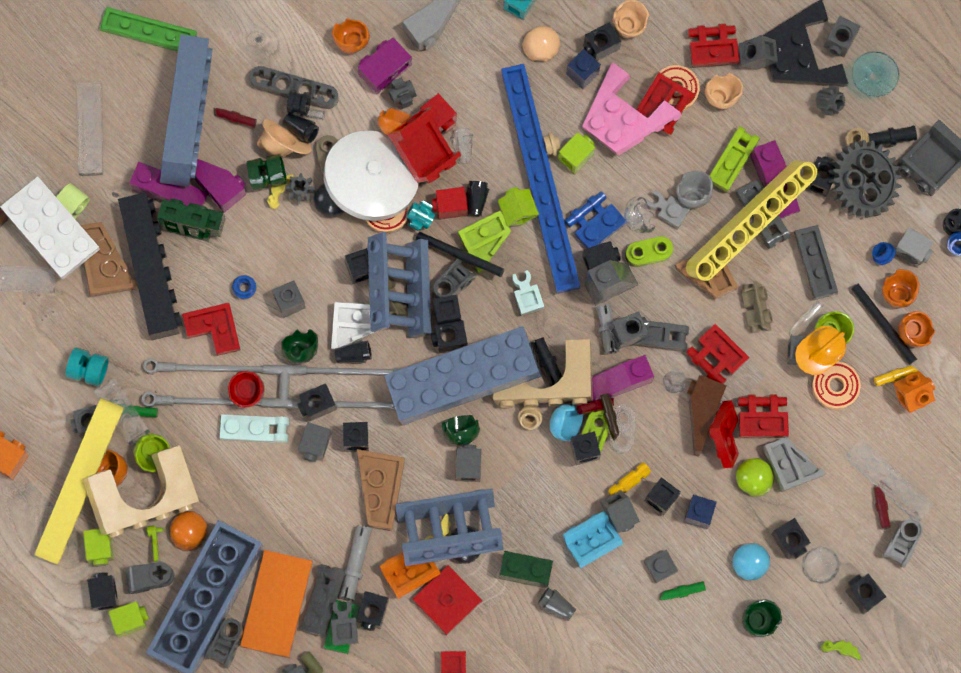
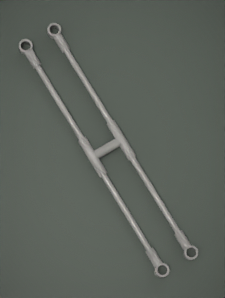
[142,359,403,410]

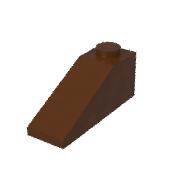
[687,375,727,457]

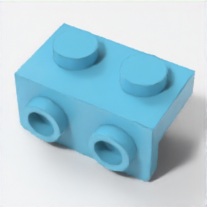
[563,511,623,568]

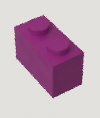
[358,37,412,94]

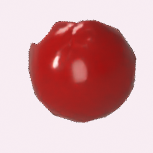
[228,371,265,408]

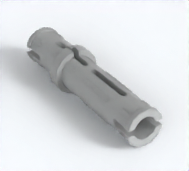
[339,525,372,601]

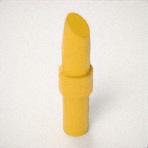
[873,365,919,386]

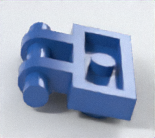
[564,191,627,249]

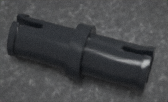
[868,125,917,146]
[531,337,562,386]

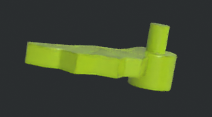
[147,525,163,562]
[821,640,862,660]

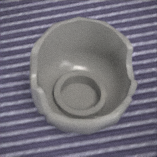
[676,171,713,208]

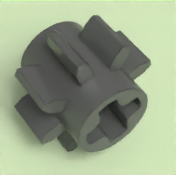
[388,77,417,108]
[816,85,845,116]
[285,173,316,205]

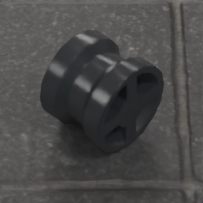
[287,90,311,116]
[943,208,961,235]

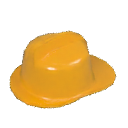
[795,326,846,375]

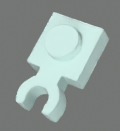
[512,270,545,316]

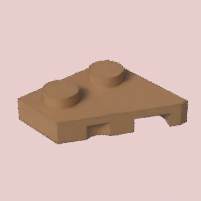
[675,248,738,299]

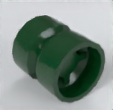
[247,154,287,191]

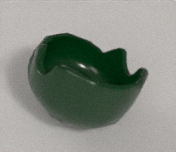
[281,329,318,363]
[441,415,480,446]
[742,599,782,638]

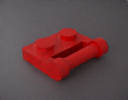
[636,72,696,135]

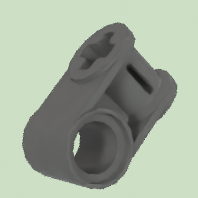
[433,259,477,298]
[125,562,175,594]
[205,618,244,669]

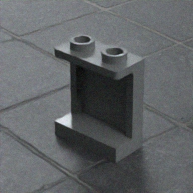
[897,120,961,197]

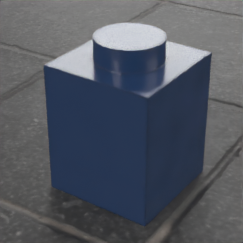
[566,49,601,89]
[684,494,717,529]

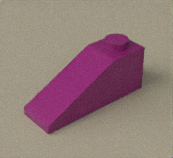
[750,140,800,219]
[193,159,246,213]
[129,162,208,206]
[587,355,654,403]

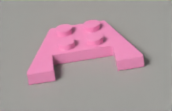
[582,63,682,156]

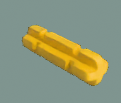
[608,462,651,496]

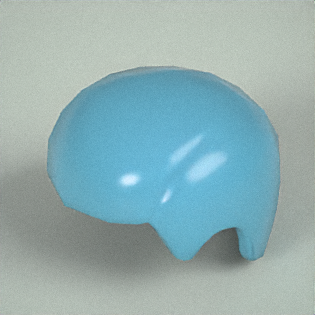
[549,404,583,442]
[732,543,770,581]

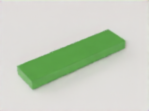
[100,7,197,52]

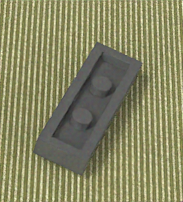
[794,225,838,300]

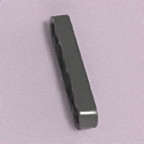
[249,66,339,109]

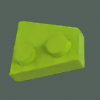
[457,210,511,273]

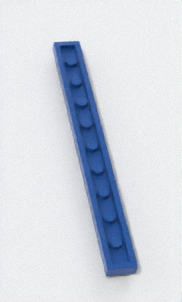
[501,64,581,294]

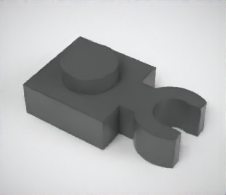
[331,601,358,646]

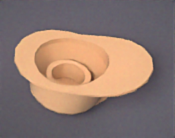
[257,119,312,157]

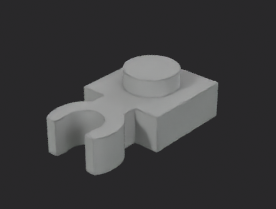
[646,190,691,230]

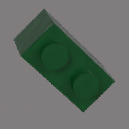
[499,551,553,589]

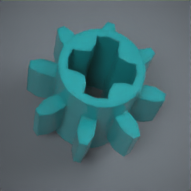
[406,200,435,231]

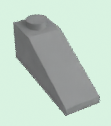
[403,0,461,51]

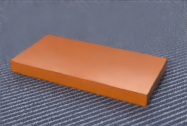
[240,550,313,658]

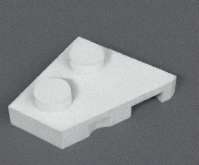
[331,302,381,349]

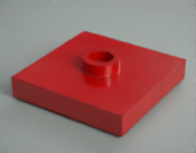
[413,565,482,635]

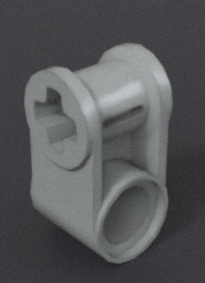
[882,519,923,568]

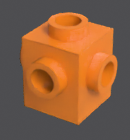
[893,371,935,413]

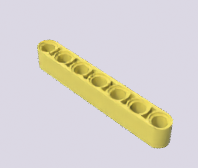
[686,160,817,281]
[35,398,124,565]

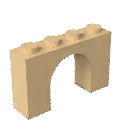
[493,339,593,408]
[82,445,199,538]

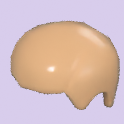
[612,0,649,38]
[522,26,561,62]
[704,73,743,109]

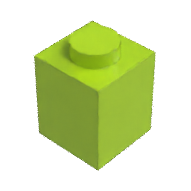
[558,132,595,174]
[498,187,539,226]
[83,529,114,567]
[108,601,149,637]

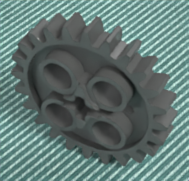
[828,140,902,218]

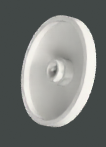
[323,131,419,221]

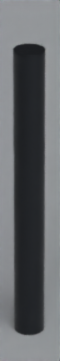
[416,232,504,277]
[851,283,918,365]

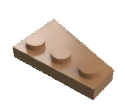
[81,222,138,297]
[357,449,405,531]

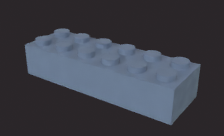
[160,34,213,187]
[384,326,542,425]
[146,520,264,673]

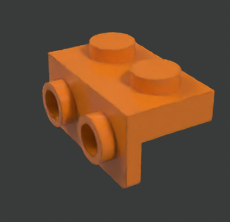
[379,552,440,599]

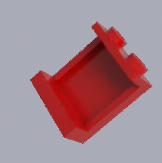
[388,107,462,183]

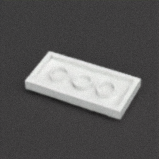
[0,177,100,280]

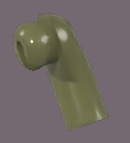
[300,651,323,673]

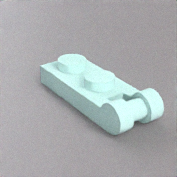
[220,414,290,443]

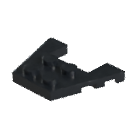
[763,0,848,87]

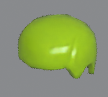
[814,311,855,344]
[133,433,170,472]
[736,458,774,497]

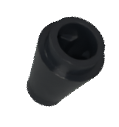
[282,113,319,143]
[466,181,489,216]
[335,339,372,363]

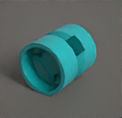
[65,347,109,387]

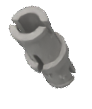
[596,304,620,354]

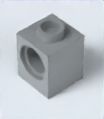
[895,227,933,268]

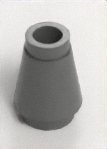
[538,587,576,621]

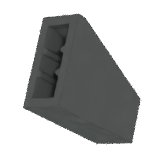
[585,260,638,306]

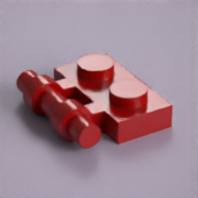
[688,23,740,67]
[686,324,750,384]
[738,394,789,438]

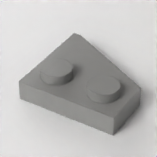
[762,437,825,492]

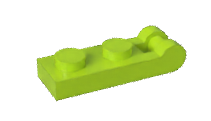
[710,126,760,193]

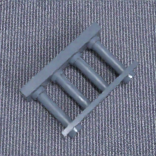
[367,232,431,338]
[395,488,503,566]

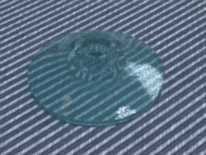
[852,51,899,97]

